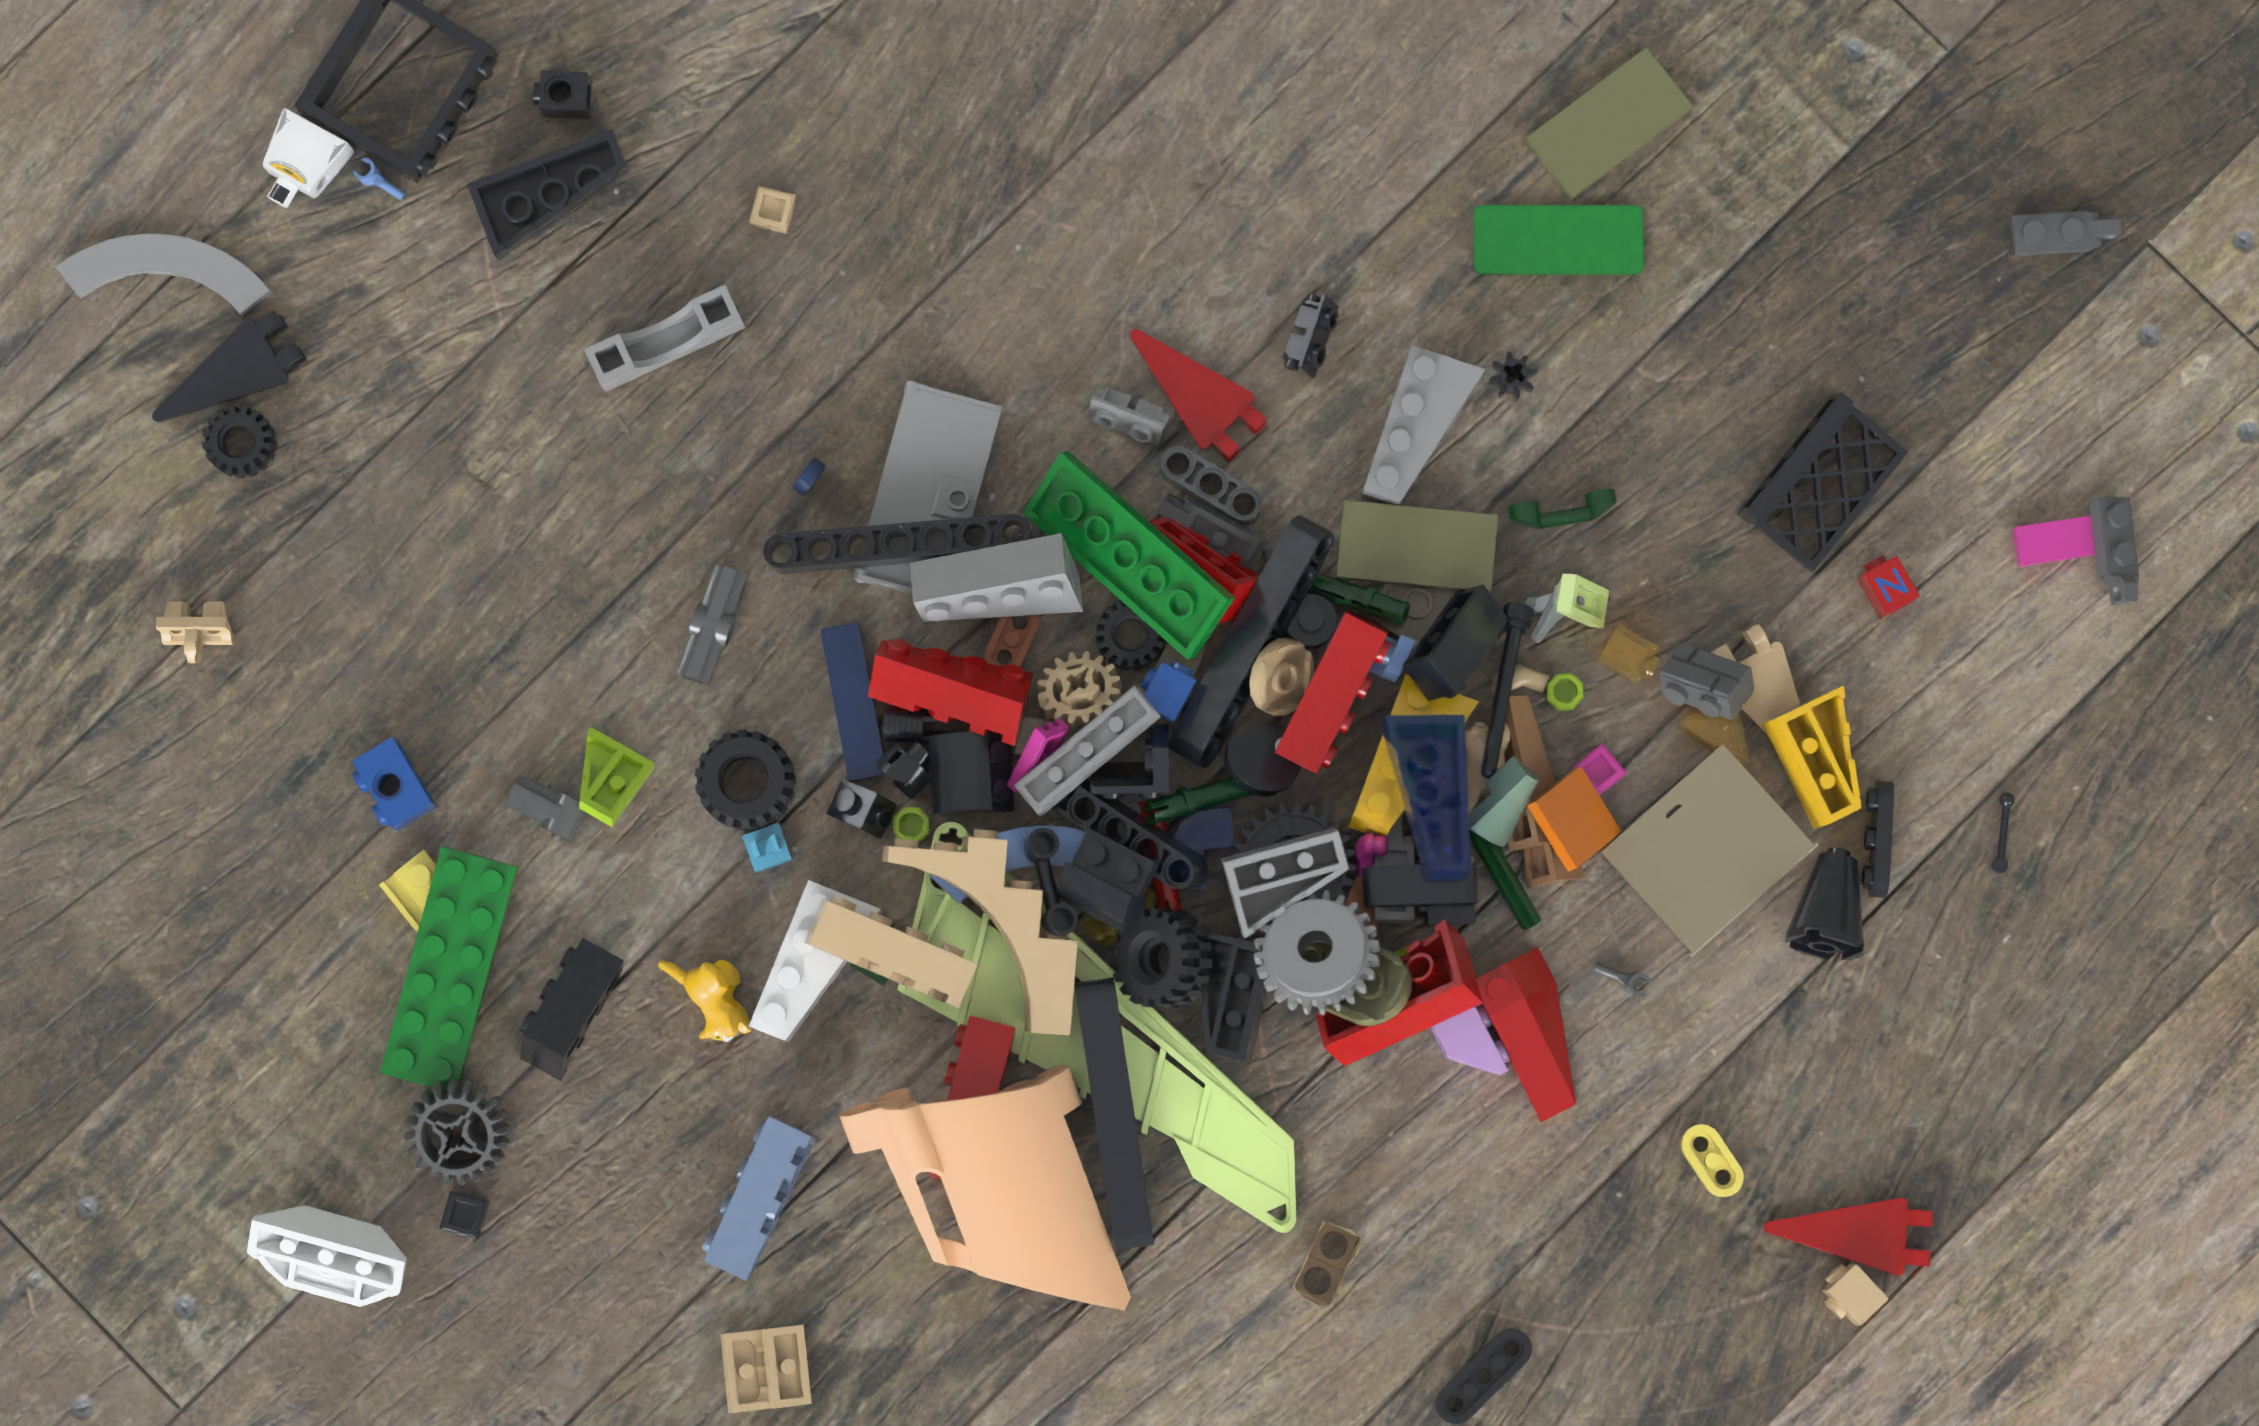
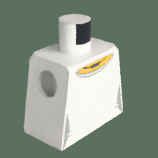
[263,108,354,208]

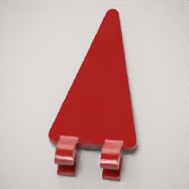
[1130,329,1267,463]
[1764,1198,1933,1276]

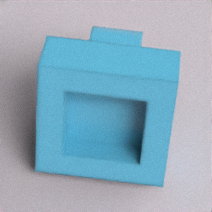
[742,822,793,873]

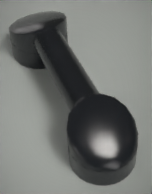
[1024,827,1078,937]

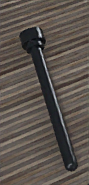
[1481,602,1534,779]

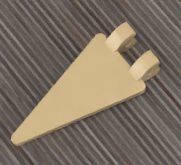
[1710,624,1800,737]

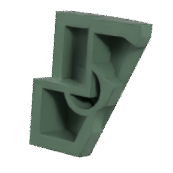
[1464,756,1539,847]

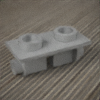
[1087,386,1170,446]

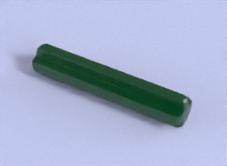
[1469,829,1541,930]

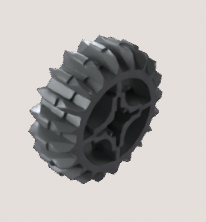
[404,1079,511,1186]

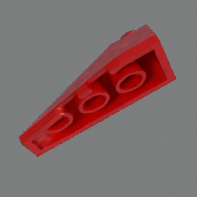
[1476,947,1576,1122]

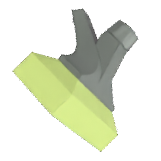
[1525,574,1609,643]

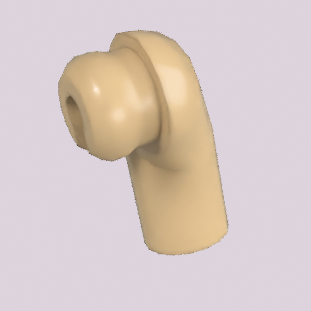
[1491,664,1549,696]

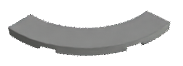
[55,234,272,316]

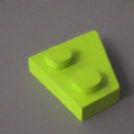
[579,727,655,827]

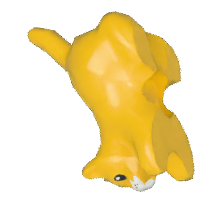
[658,960,752,1042]

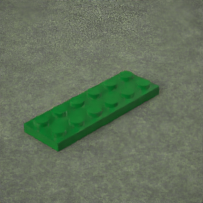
[1022,451,1235,660]
[380,846,519,1091]

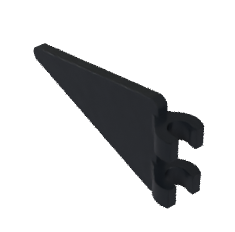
[152,311,308,423]

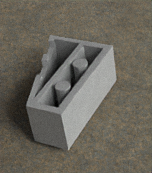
[1221,827,1349,939]

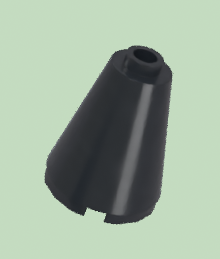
[1785,847,1864,960]

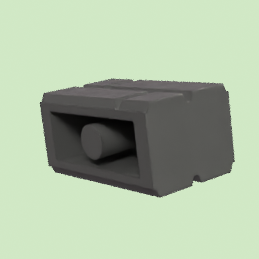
[1660,643,1754,720]

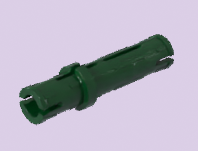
[1307,573,1410,626]
[1144,777,1255,825]

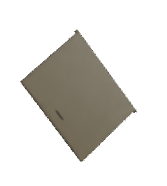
[1601,743,1820,958]

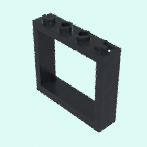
[294,0,498,184]

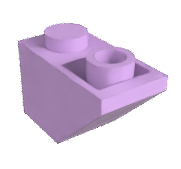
[1430,1005,1510,1075]

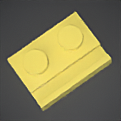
[379,849,436,933]

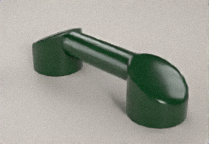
[1508,489,1617,529]

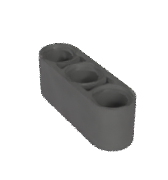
[1161,446,1261,526]

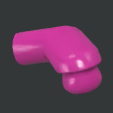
[1355,833,1388,877]

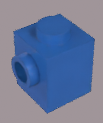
[1140,661,1196,725]

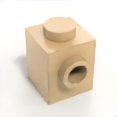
[1822,1263,1889,1326]

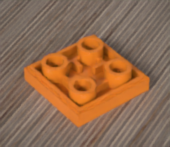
[1527,766,1622,872]

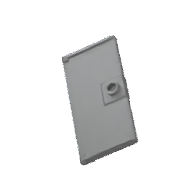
[853,381,1003,594]

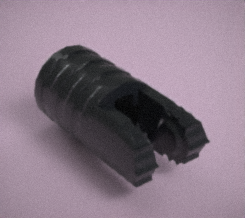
[883,707,951,743]

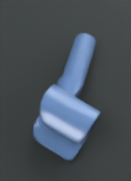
[353,158,406,201]

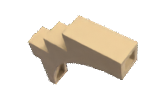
[882,829,1078,1036]

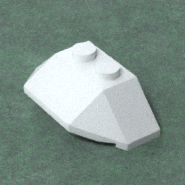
[247,1205,407,1307]

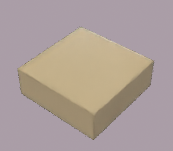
[749,186,796,234]

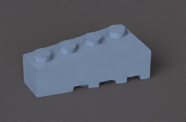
[702,1116,817,1281]

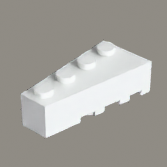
[749,880,884,1042]

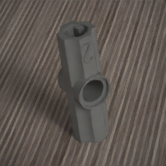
[677,564,748,685]

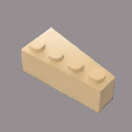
[804,895,978,1008]

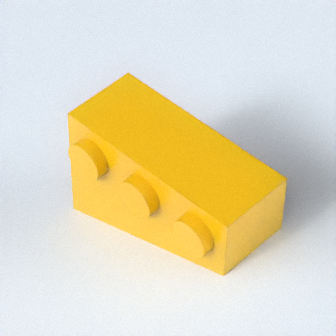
[1762,686,1862,829]

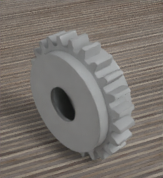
[1254,890,1380,1015]

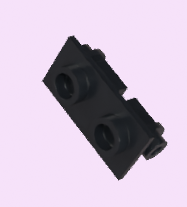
[1282,294,1339,378]

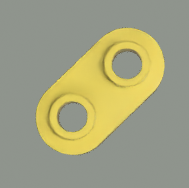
[1681,1124,1744,1197]

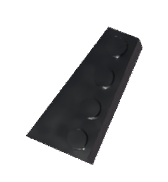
[467,130,629,260]

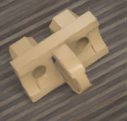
[156,601,234,663]

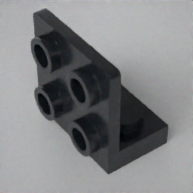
[1090,724,1169,799]

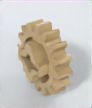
[1037,651,1122,733]

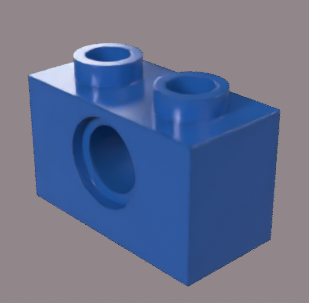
[352,737,437,831]

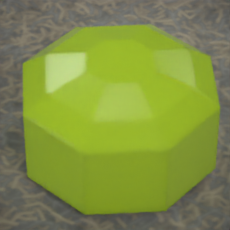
[1546,673,1584,711]
[893,807,930,845]

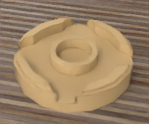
[1249,638,1315,716]

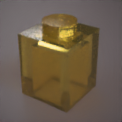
[1596,624,1660,685]

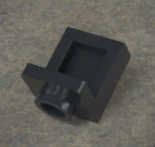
[826,779,896,839]

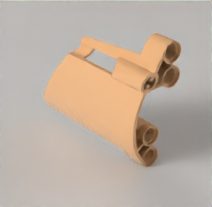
[839,1065,1131,1311]

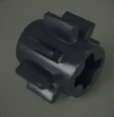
[1488,352,1537,402]

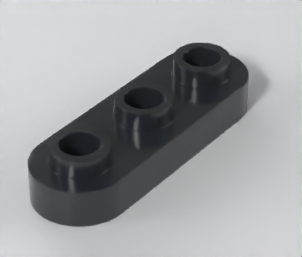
[1861,780,1894,898]
[1435,1328,1532,1424]

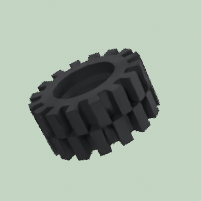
[202,405,277,478]
[1096,600,1165,671]

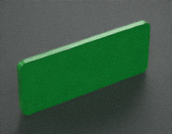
[1473,205,1643,275]

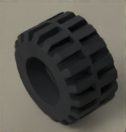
[695,730,796,831]

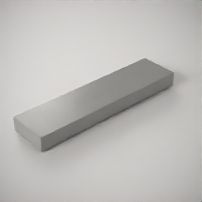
[1014,685,1161,817]

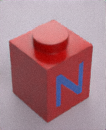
[1857,555,1920,620]

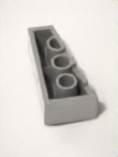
[1361,345,1485,505]
[910,533,1083,622]

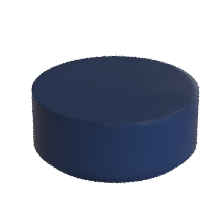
[792,457,826,496]

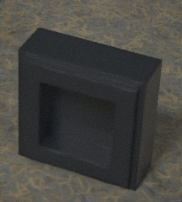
[439,1191,489,1239]

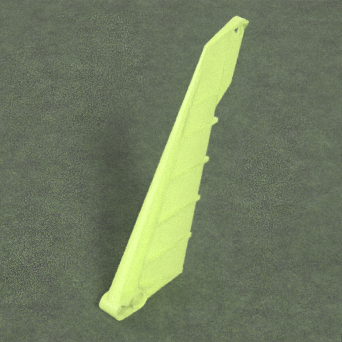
[897,822,1297,1233]

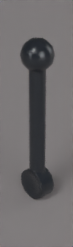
[1992,792,2015,873]

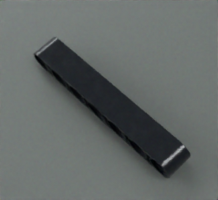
[763,514,1033,574]
[1169,515,1334,768]
[1075,977,1154,1251]

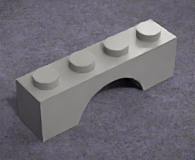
[584,285,745,392]

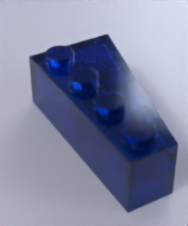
[1381,715,1471,880]

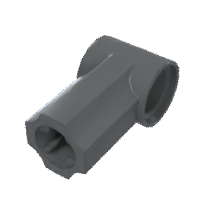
[505,775,586,842]

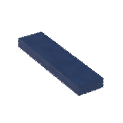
[820,622,886,782]

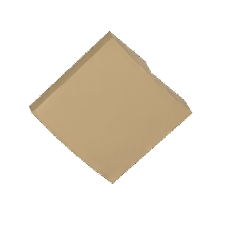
[720,1325,812,1413]

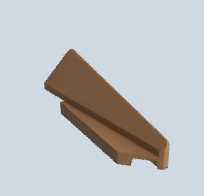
[1504,695,1584,889]

